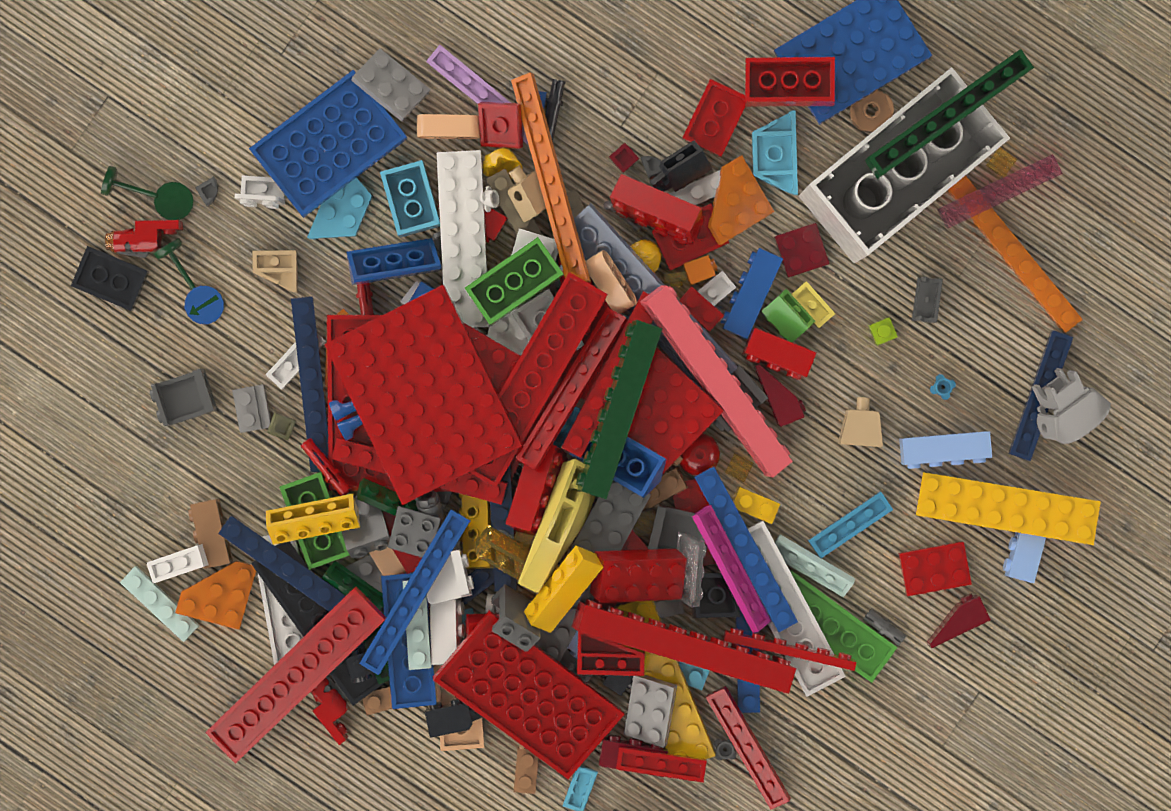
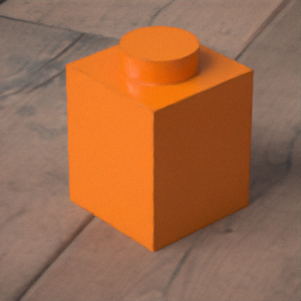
[683,255,718,286]

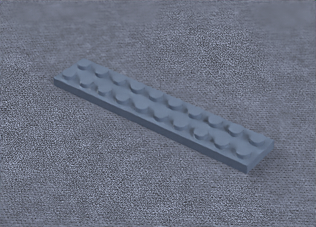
[574,203,738,392]

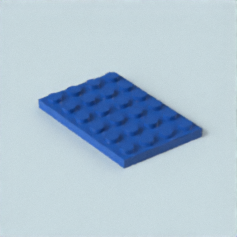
[774,0,932,125]
[249,70,407,218]

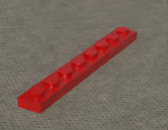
[561,291,653,459]
[516,307,627,471]
[332,437,508,505]

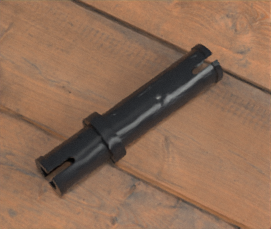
[545,79,566,142]

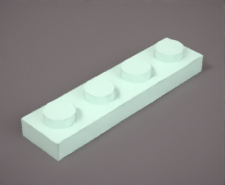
[775,535,855,597]
[120,566,200,642]
[403,581,432,670]

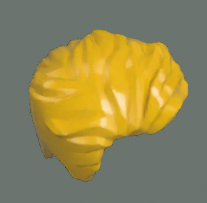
[483,148,523,180]
[630,239,662,273]

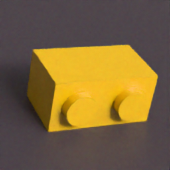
[732,486,780,524]

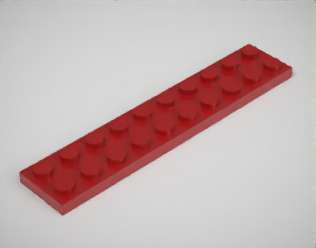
[469,272,608,488]
[205,587,387,764]

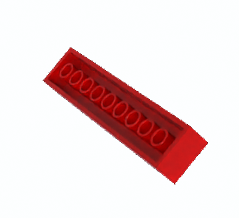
[571,599,797,694]

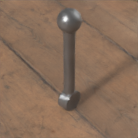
[603,201,641,232]

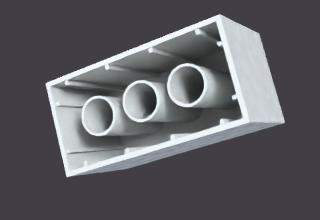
[798,67,1010,263]

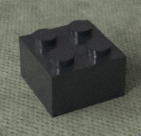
[691,573,740,618]

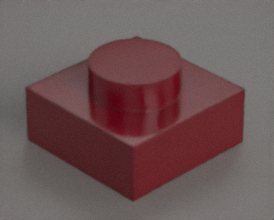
[609,143,639,174]

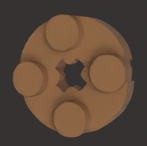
[849,89,894,133]

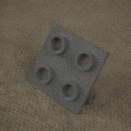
[388,506,441,557]

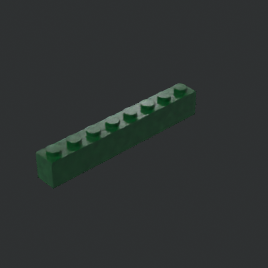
[864,49,1034,179]
[576,320,662,499]

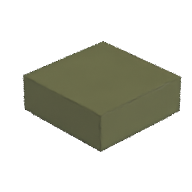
[267,412,296,441]

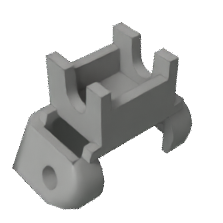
[1032,368,1111,444]

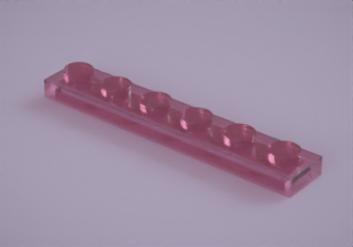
[937,154,1063,229]

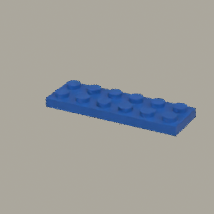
[381,573,437,709]

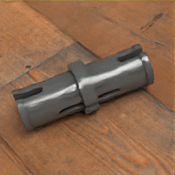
[863,608,907,646]

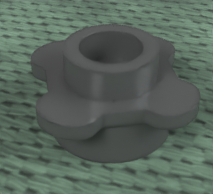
[714,738,736,761]

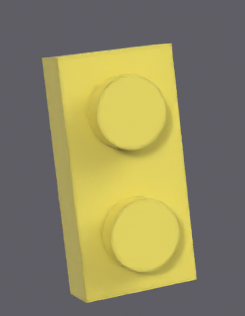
[792,281,835,329]

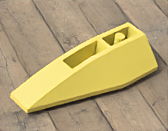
[518,459,595,593]

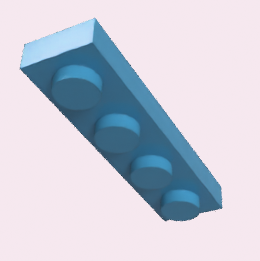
[808,491,893,558]

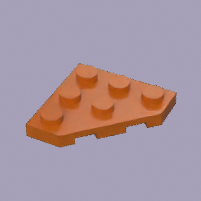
[708,155,774,245]
[175,560,256,630]

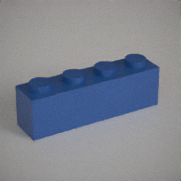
[720,248,783,339]

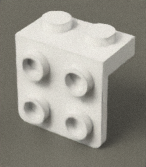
[235,176,286,209]
[427,550,474,605]

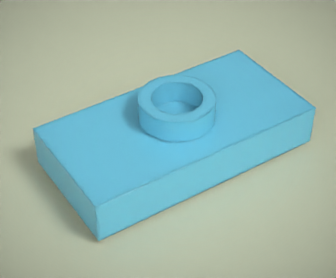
[563,765,598,811]

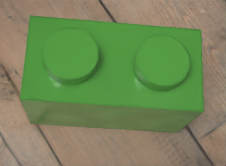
[762,289,815,342]

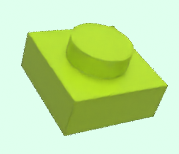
[869,317,898,346]

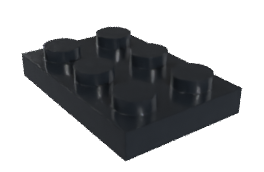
[71,246,149,311]

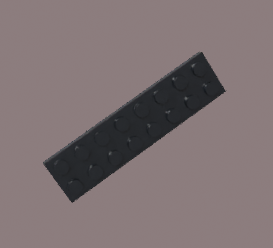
[251,541,384,706]

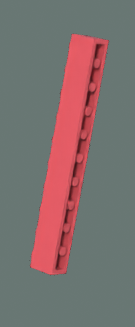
[640,285,793,478]

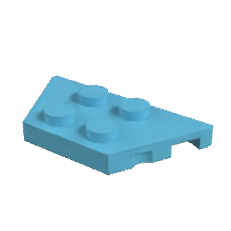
[752,110,798,196]
[307,178,373,239]

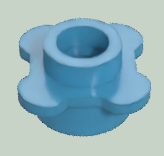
[930,374,956,400]

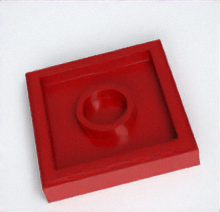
[478,102,523,149]

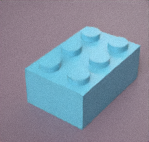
[380,160,440,238]

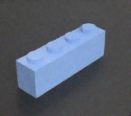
[899,431,992,469]
[1003,532,1046,583]

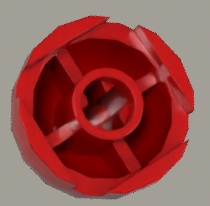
[679,433,720,476]

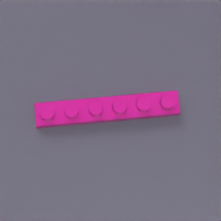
[692,505,771,633]

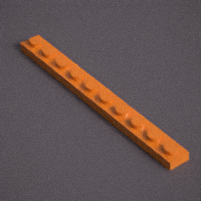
[511,72,591,282]
[948,175,1083,333]

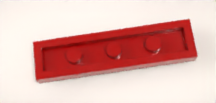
[616,746,707,783]

